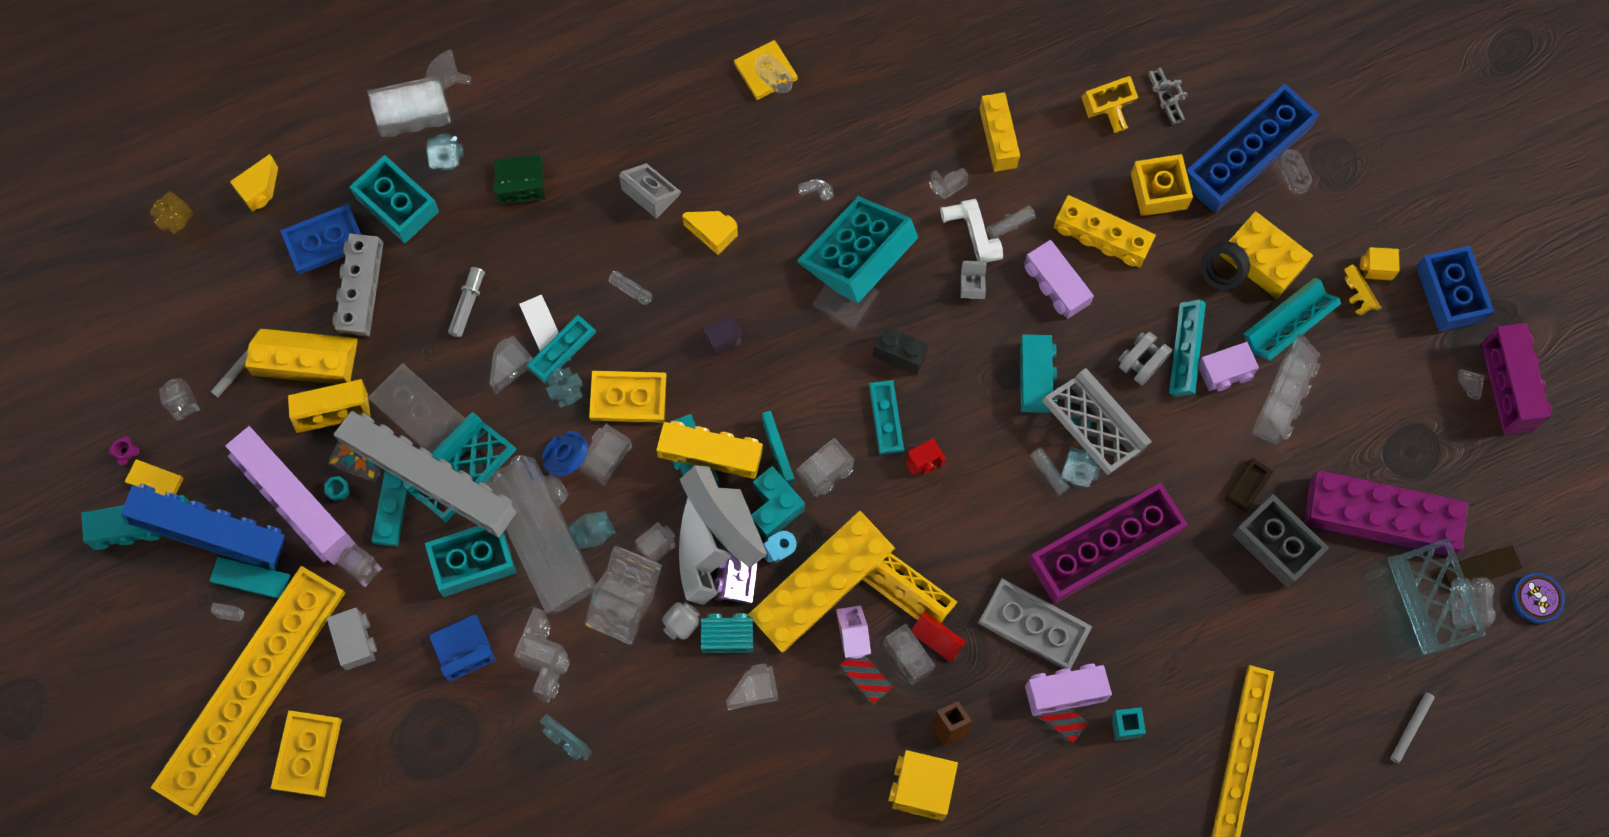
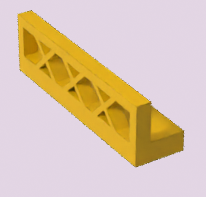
[862,553,957,623]

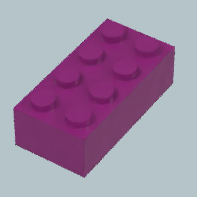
[1481,323,1551,435]

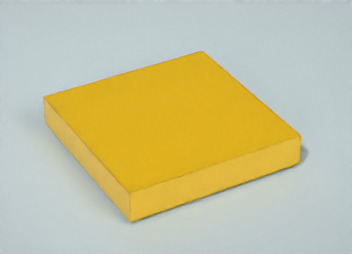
[734,40,798,100]

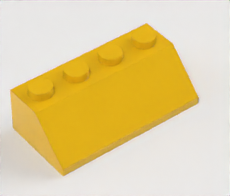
[245,329,358,384]

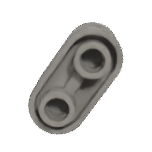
[1118,331,1173,386]

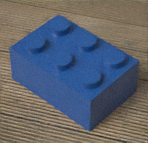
[1415,245,1495,332]

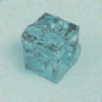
[426,134,464,170]
[546,367,583,408]
[1060,447,1101,488]

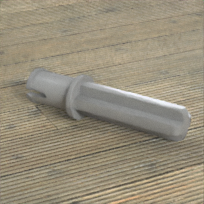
[448,267,485,337]

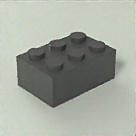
[1232,494,1329,589]

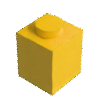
[1360,247,1400,280]

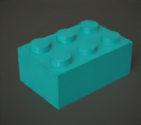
[350,155,439,244]
[425,526,517,597]

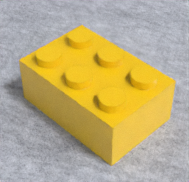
[1220,211,1313,299]

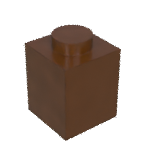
[931,701,972,747]

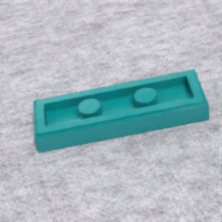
[526,315,596,384]
[869,380,904,455]
[762,410,794,486]
[210,557,292,599]

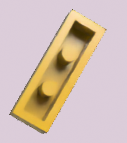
[979,92,1020,172]
[288,379,370,433]

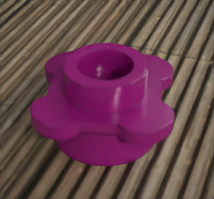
[109,436,139,465]

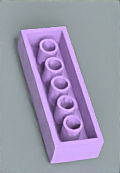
[225,426,357,566]

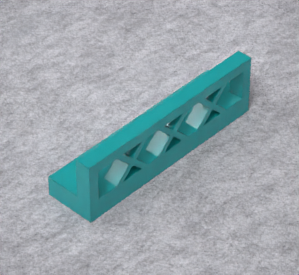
[1243,278,1341,361]

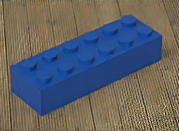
[1186,84,1319,214]
[121,484,285,571]

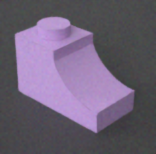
[836,605,871,659]

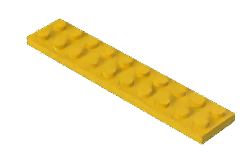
[151,566,345,816]

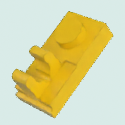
[1344,264,1382,315]

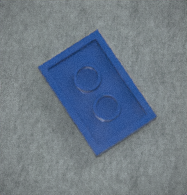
[280,204,362,275]

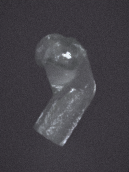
[798,179,833,200]

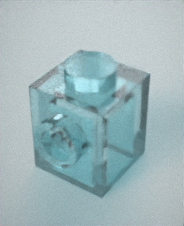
[569,511,616,549]

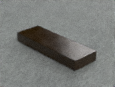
[1440,545,1523,593]

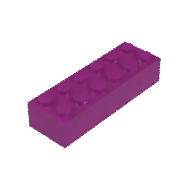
[1304,470,1468,557]
[1028,482,1188,605]

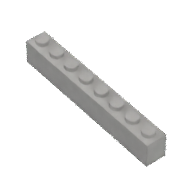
[334,411,517,538]

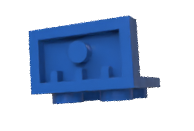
[430,615,497,682]

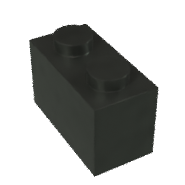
[873,325,929,375]

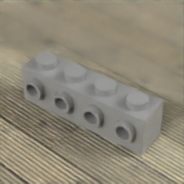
[333,233,384,337]

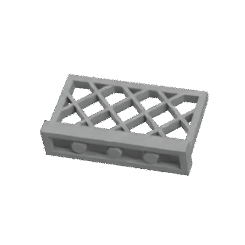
[1042,368,1152,475]

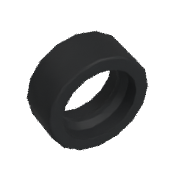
[1200,241,1250,290]

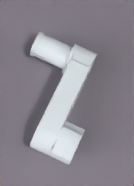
[940,199,1003,263]

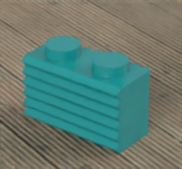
[701,613,753,653]

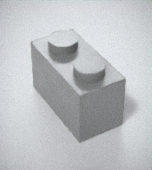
[327,607,377,670]

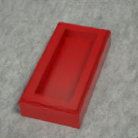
[910,611,966,663]

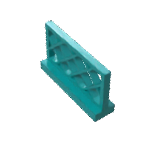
[402,412,517,522]

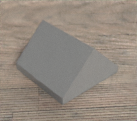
[619,163,681,219]

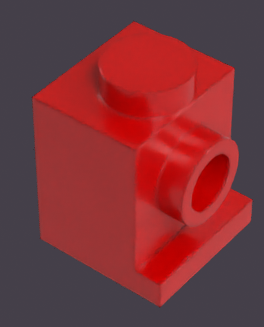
[905,438,946,475]

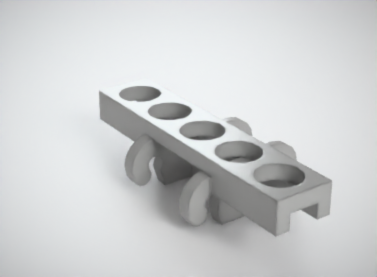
[1148,68,1188,126]

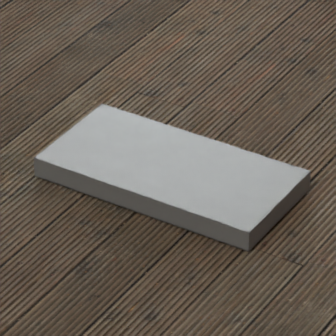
[978,578,1093,669]

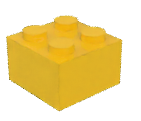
[1131,154,1193,216]

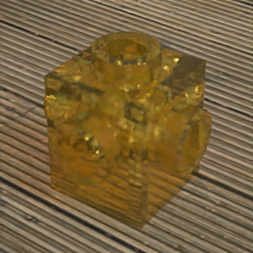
[149,191,194,234]

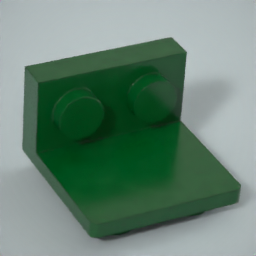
[493,155,546,205]

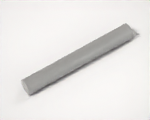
[211,349,248,398]
[1390,693,1435,764]

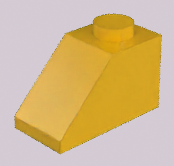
[230,154,278,212]
[682,211,738,255]

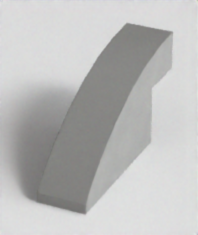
[680,465,767,567]
[679,498,732,605]

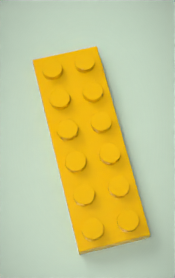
[748,511,895,653]

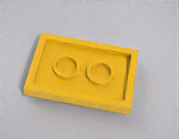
[589,371,667,423]
[271,710,342,798]

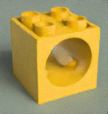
[889,750,958,821]

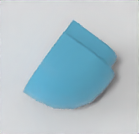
[763,531,797,563]

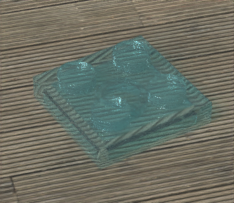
[540,714,592,761]

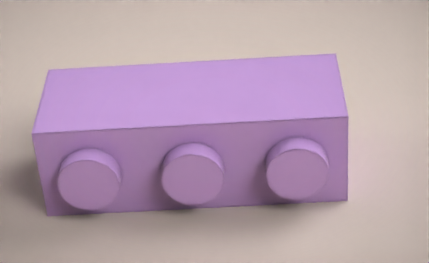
[1024,240,1094,319]
[1025,664,1112,716]

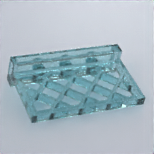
[1387,538,1487,656]

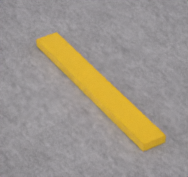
[1211,665,1274,837]

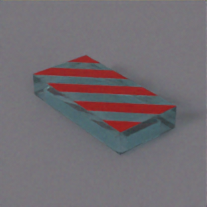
[839,656,893,705]
[1036,708,1088,744]

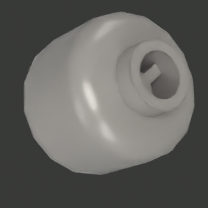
[662,601,700,640]

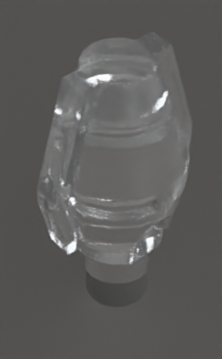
[530,470,569,506]

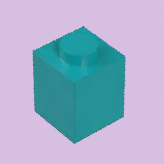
[1111,707,1146,741]

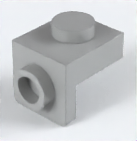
[960,261,986,299]

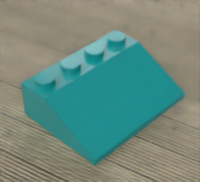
[797,196,918,303]

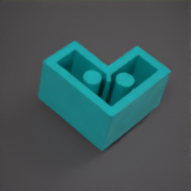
[751,466,805,540]

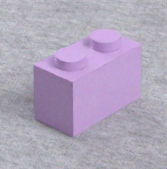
[1198,342,1259,391]

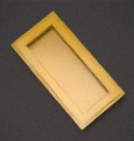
[125,459,184,495]

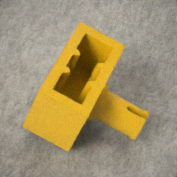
[1081,76,1138,133]

